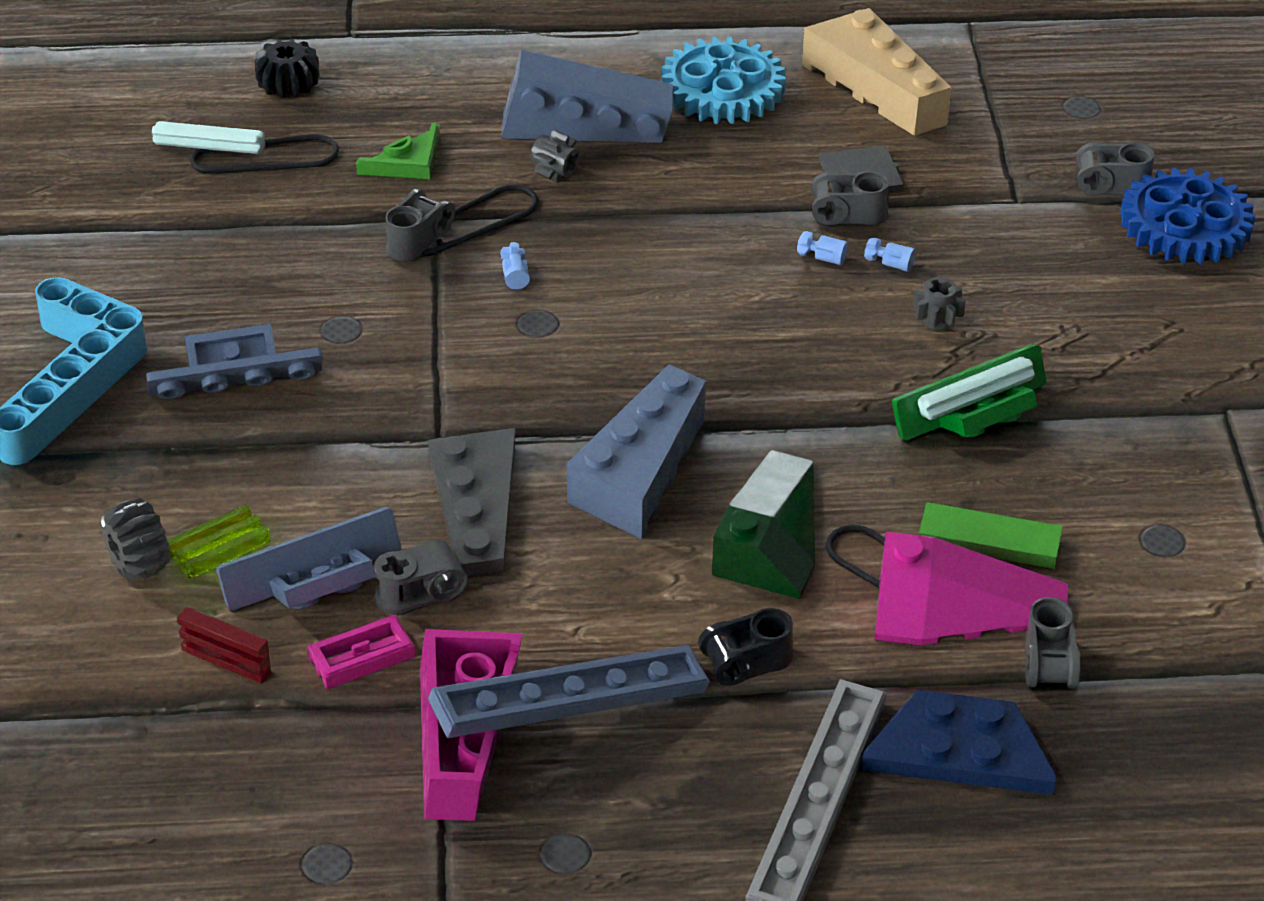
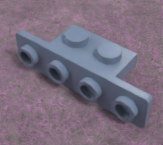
[146,324,323,399]
[216,507,401,611]

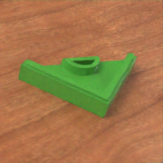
[356,123,440,179]

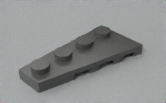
[427,428,515,577]

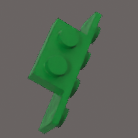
[892,343,1047,441]

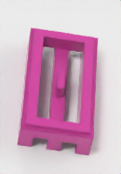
[307,615,415,689]

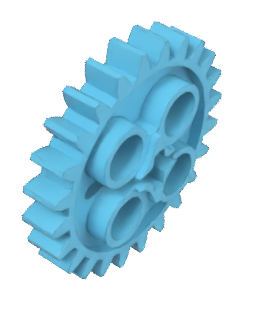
[661,36,786,124]

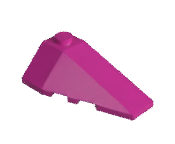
[874,532,1068,646]

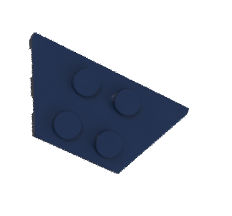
[861,690,1056,795]

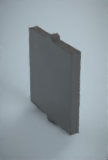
[819,145,904,192]

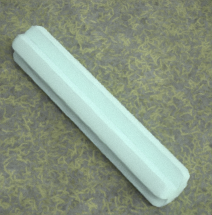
[152,121,265,154]
[918,357,1035,420]

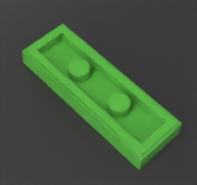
[919,502,1063,569]

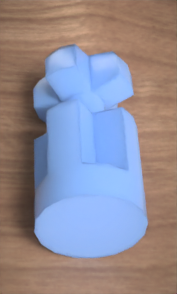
[797,231,848,265]
[864,238,916,272]
[500,242,530,290]

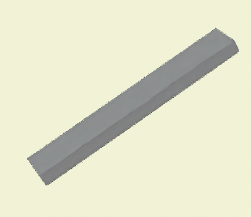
[745,679,886,901]

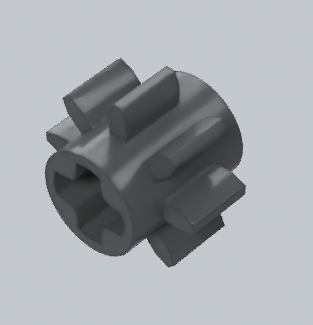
[531,130,580,182]
[912,277,966,330]

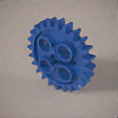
[1120,168,1255,265]

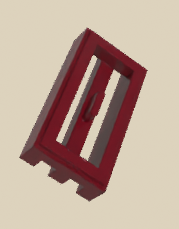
[177,607,271,684]

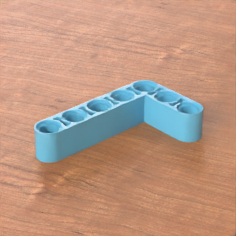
[0,277,147,465]

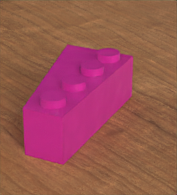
[420,629,523,821]

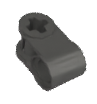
[1075,142,1155,195]
[811,171,889,225]
[386,189,455,261]
[374,540,468,615]
[1025,597,1080,688]

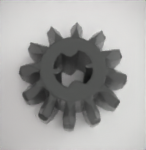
[101,498,170,581]

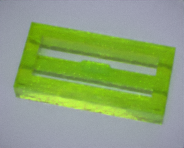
[167,504,271,579]

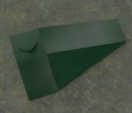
[712,450,815,599]

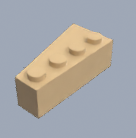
[802,8,951,136]

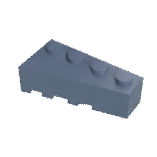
[501,49,673,143]
[567,364,706,539]

